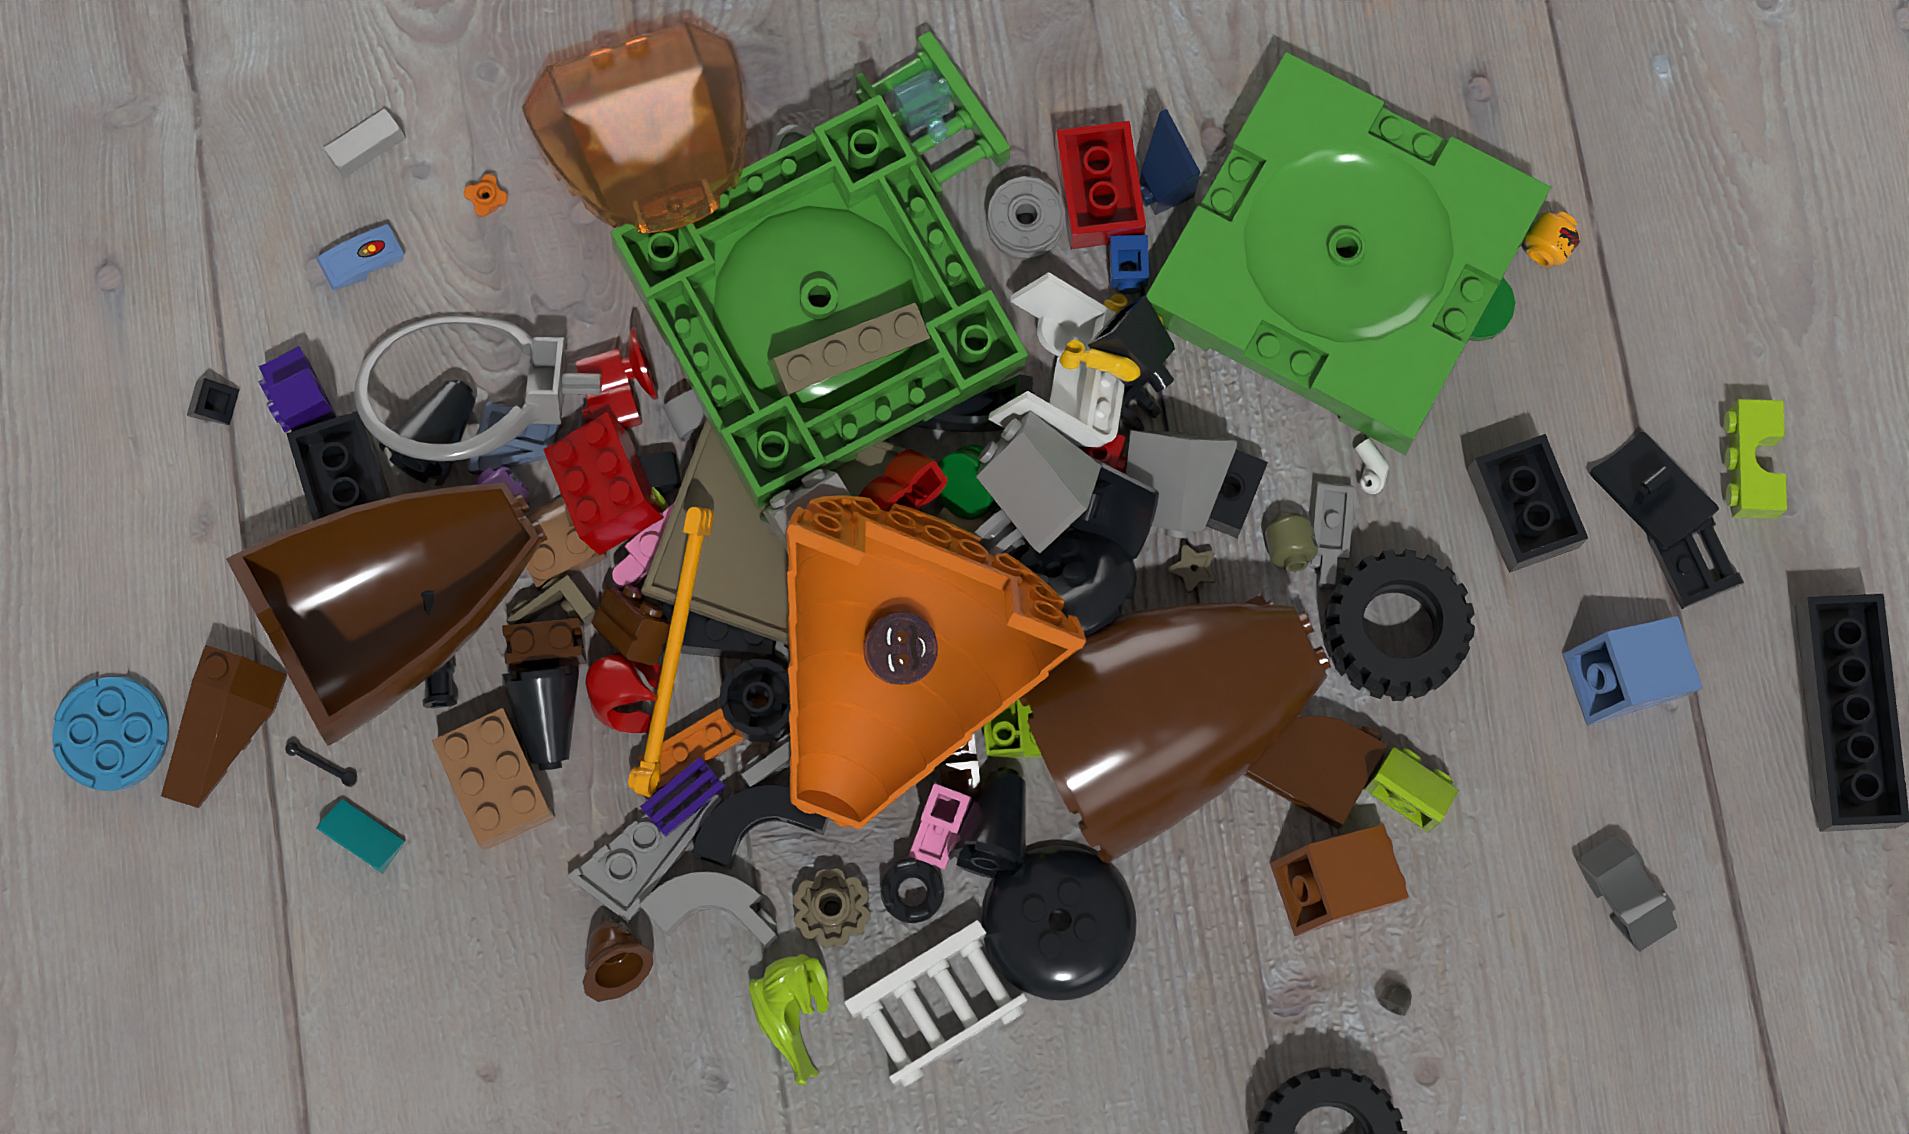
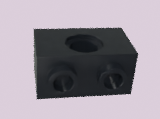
[1206,450,1268,539]

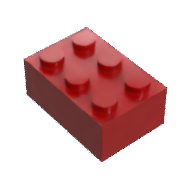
[1055,121,1146,249]
[543,412,664,556]

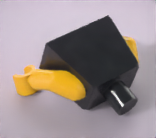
[1059,293,1175,392]

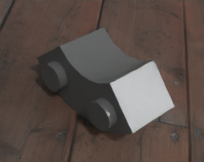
[1576,835,1678,952]

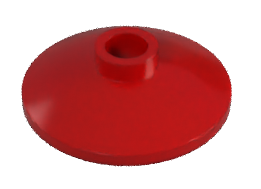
[622,327,658,400]

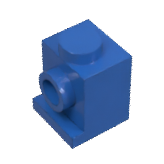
[1108,235,1149,294]

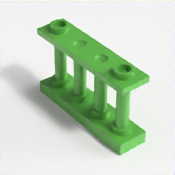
[854,31,1010,203]

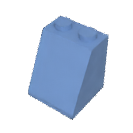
[1563,616,1703,725]

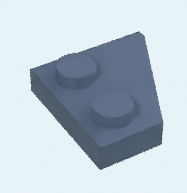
[467,402,561,475]

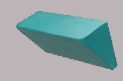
[316,799,405,873]

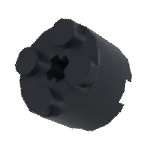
[719,659,791,743]

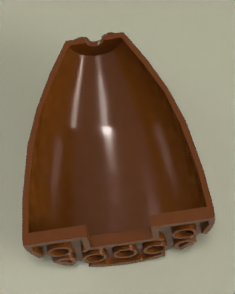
[226,482,548,746]
[1019,603,1331,863]

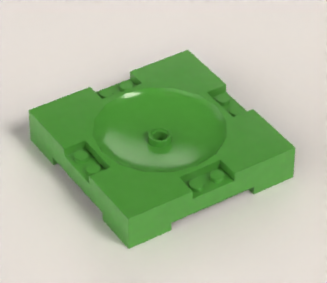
[1146,52,1551,456]
[610,95,1028,510]

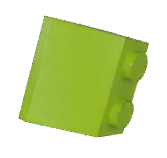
[1364,747,1459,833]

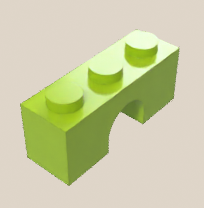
[1724,399,1787,519]

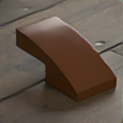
[939,733,981,799]

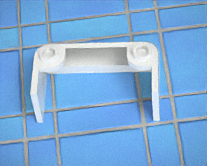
[989,272,1125,447]

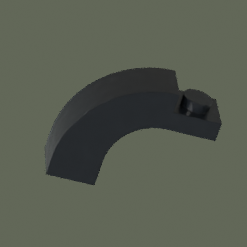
[912,374,1035,432]
[692,785,829,869]

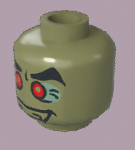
[1265,513,1318,572]

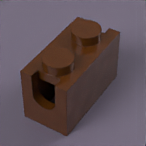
[502,618,587,672]

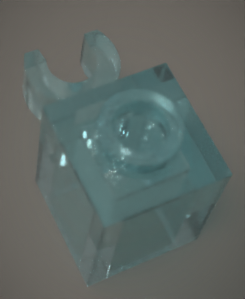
[893,68,952,144]

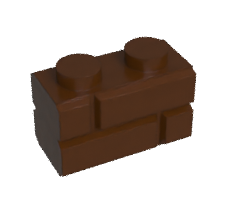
[591,585,670,665]

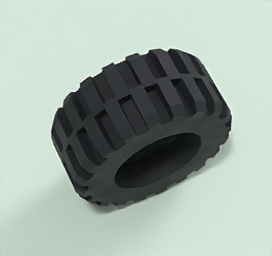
[1323,549,1475,701]
[1254,1067,1407,1134]

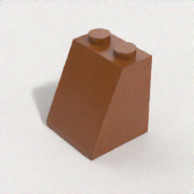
[1270,824,1409,936]

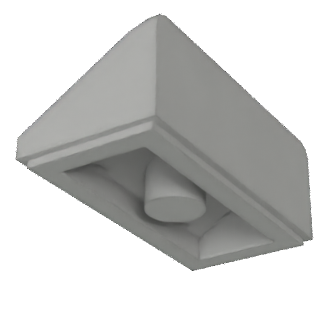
[323,108,405,178]

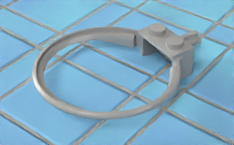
[354,315,602,461]

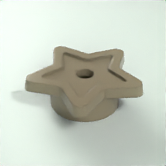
[1168,545,1216,593]

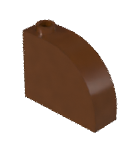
[1243,715,1388,829]

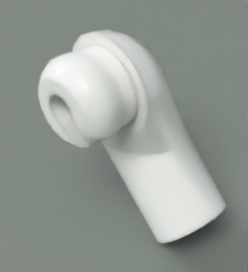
[1355,438,1389,494]

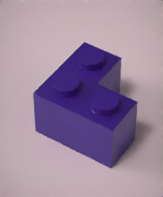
[258,346,337,433]

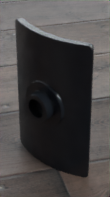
[1589,432,1719,550]
[1070,456,1159,559]

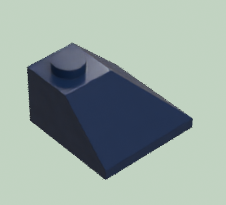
[1139,108,1200,215]

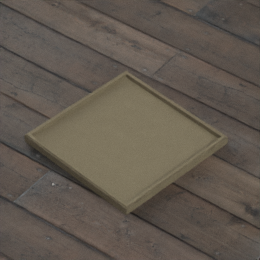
[642,418,934,645]

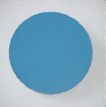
[52,677,169,791]

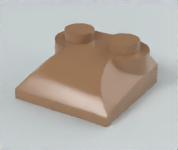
[526,497,607,592]

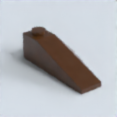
[161,645,287,809]

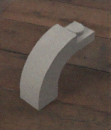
[639,872,778,949]

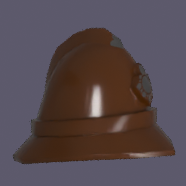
[582,918,654,1002]

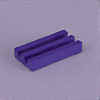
[640,757,725,837]

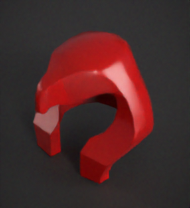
[585,652,662,734]

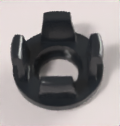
[881,858,945,923]

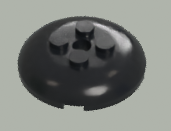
[1012,530,1137,637]
[982,845,1137,1001]

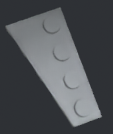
[566,776,723,924]

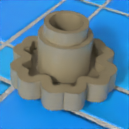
[793,868,871,948]

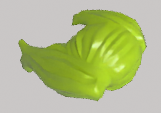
[748,954,830,1086]

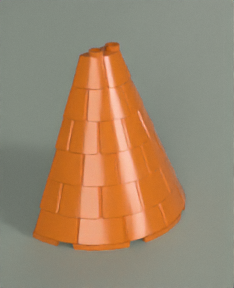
[786,495,1086,829]

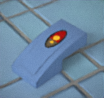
[317,224,405,291]

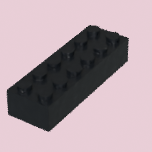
[1795,593,1909,832]

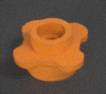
[464,174,508,217]

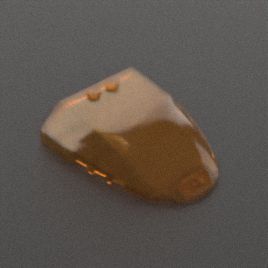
[522,21,748,233]

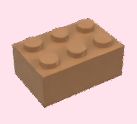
[432,708,555,850]

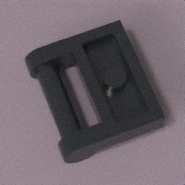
[1649,516,1744,609]

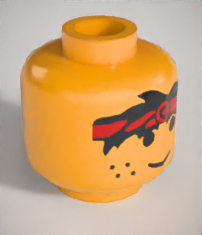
[1525,211,1581,268]

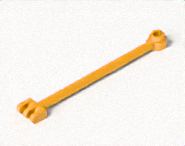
[628,507,714,797]

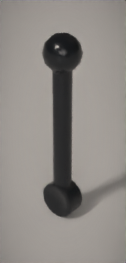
[285,741,358,787]

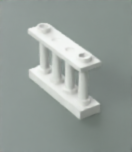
[844,920,1027,1087]

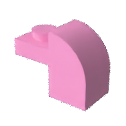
[909,783,972,870]

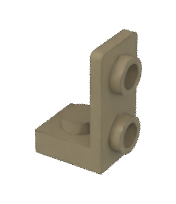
[506,575,596,627]

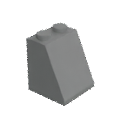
[976,411,1101,553]
[1126,430,1237,538]

